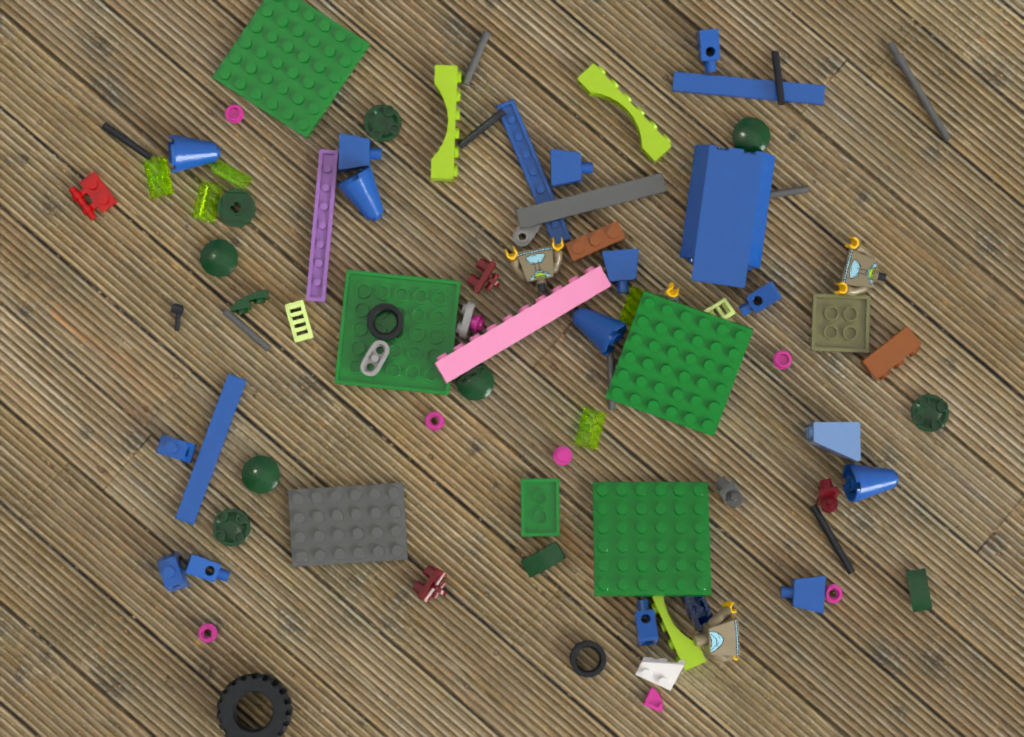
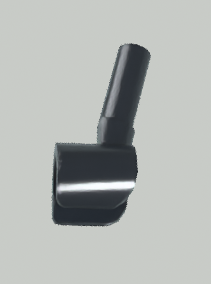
[171,303,184,331]

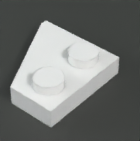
[635,657,685,691]

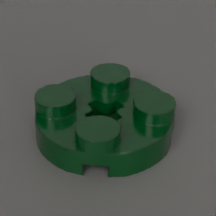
[217,189,256,227]

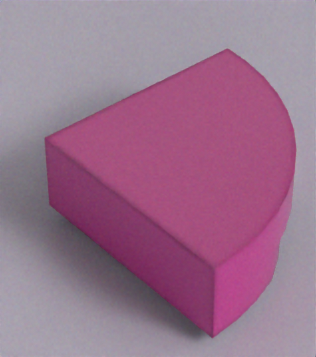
[643,687,663,713]

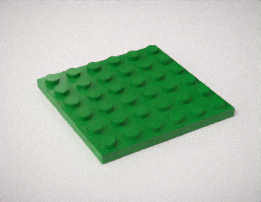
[212,0,370,139]
[334,270,461,396]
[605,290,753,436]
[592,482,712,596]

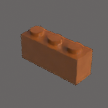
[564,220,625,264]
[860,326,921,381]

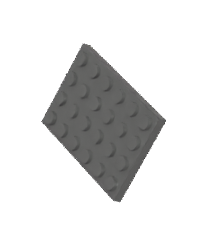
[288,483,408,567]

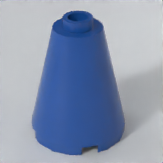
[168,134,220,173]
[337,167,384,222]
[572,307,627,356]
[842,464,899,502]

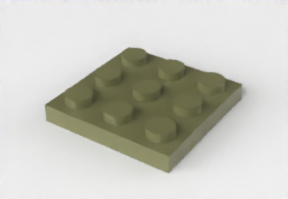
[810,293,871,354]

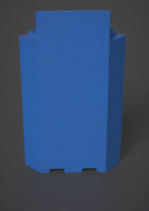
[680,144,775,288]

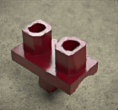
[466,258,500,294]
[816,478,839,513]
[412,565,447,603]

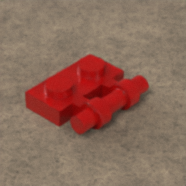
[69,171,118,221]

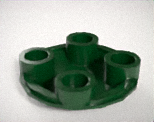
[364,104,401,142]
[732,117,770,153]
[200,239,238,277]
[456,363,494,401]
[911,394,949,432]
[242,456,280,494]
[213,508,251,547]

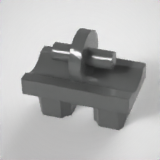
[715,476,743,508]

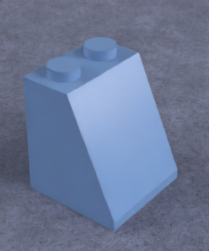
[805,422,861,462]

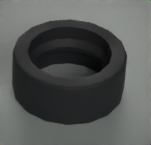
[367,303,404,341]
[570,640,606,678]

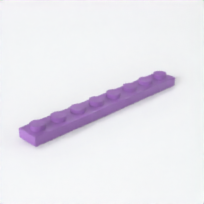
[306,149,339,303]

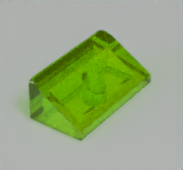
[143,157,174,199]
[211,160,252,190]
[192,182,223,224]
[619,286,643,327]
[574,408,606,450]

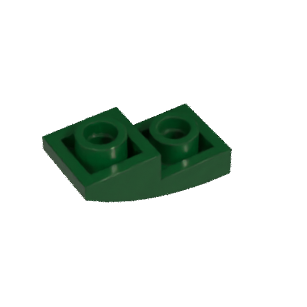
[231,289,270,315]
[521,541,566,578]
[906,568,932,612]

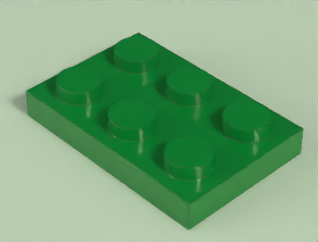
[521,478,560,537]

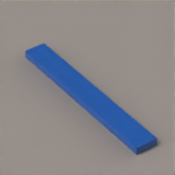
[672,72,825,105]
[496,99,571,244]
[175,374,247,525]

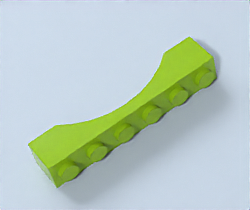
[576,63,672,164]
[431,65,462,182]
[647,596,706,671]

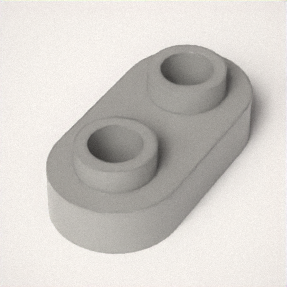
[513,224,542,247]
[456,301,476,339]
[360,340,390,377]

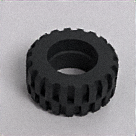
[216,673,293,737]

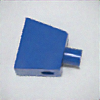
[696,28,720,73]
[338,133,382,173]
[550,149,593,188]
[601,249,639,294]
[738,281,782,316]
[156,434,197,463]
[157,551,189,592]
[184,552,230,583]
[780,576,826,613]
[634,600,659,646]

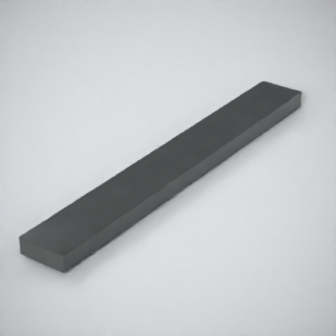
[515,173,667,229]

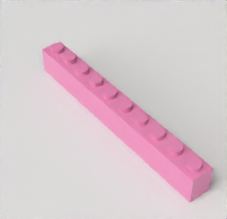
[434,265,612,384]

